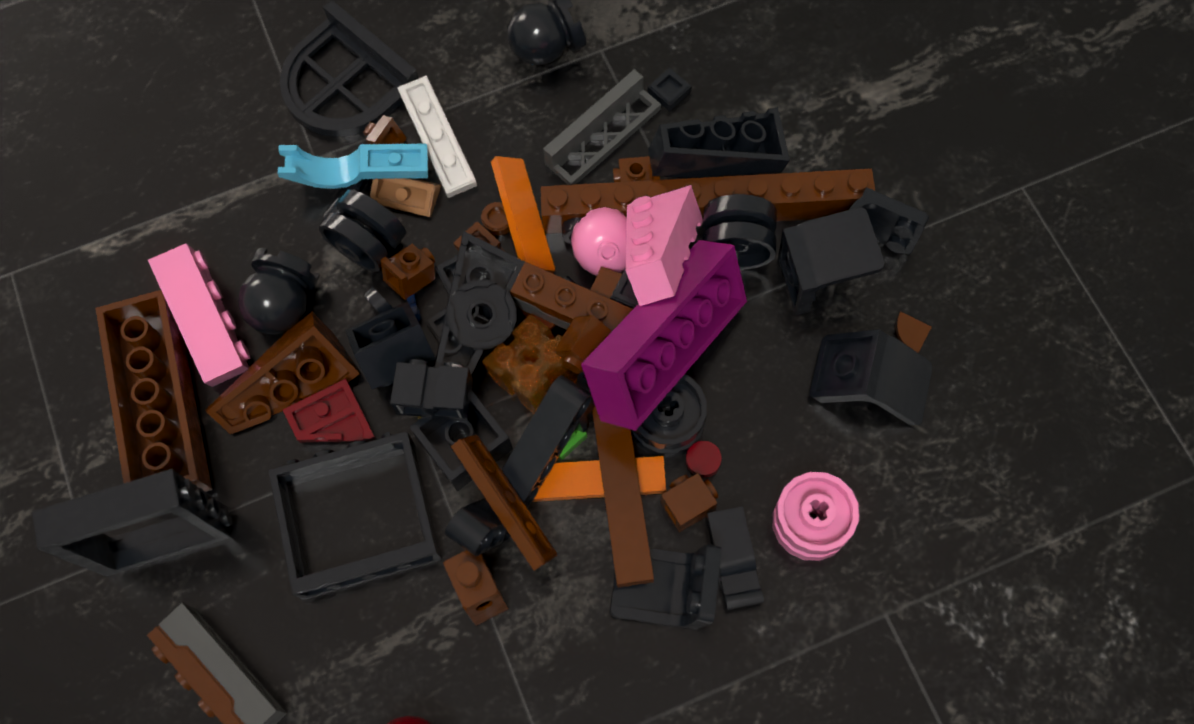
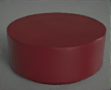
[686,441,722,478]

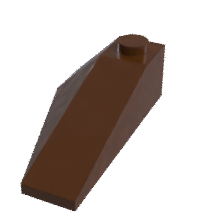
[206,311,360,435]

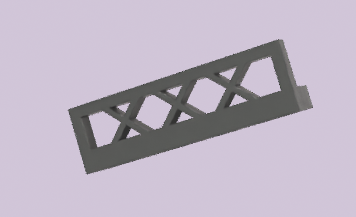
[543,69,661,185]

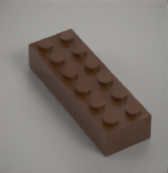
[95,290,212,492]

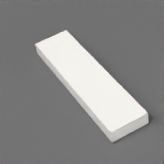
[397,76,477,198]

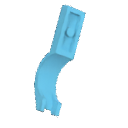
[278,144,428,189]

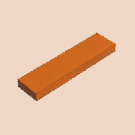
[491,156,556,274]
[532,456,666,502]

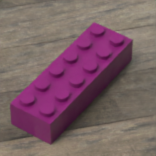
[581,240,747,431]

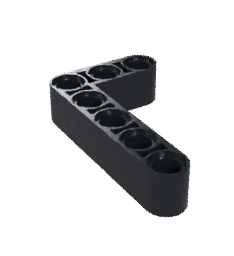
[445,375,593,556]

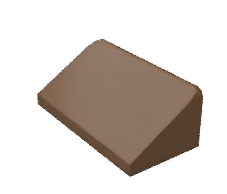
[370,178,441,217]

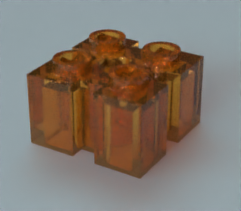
[482,314,578,414]

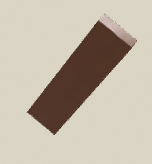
[451,434,558,571]

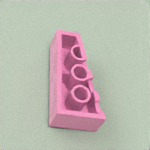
[625,185,703,306]
[148,243,250,387]

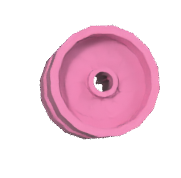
[772,472,859,561]

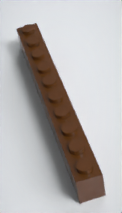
[541,168,875,234]

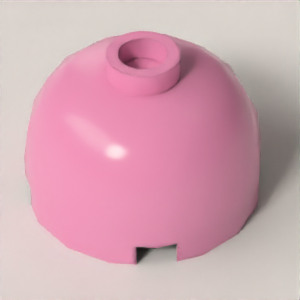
[571,207,627,275]

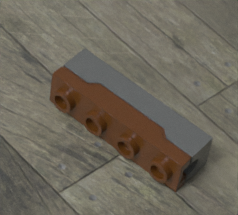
[510,262,633,331]
[147,603,287,724]

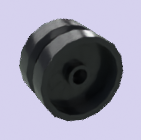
[319,190,407,272]
[702,194,777,270]
[631,374,707,458]

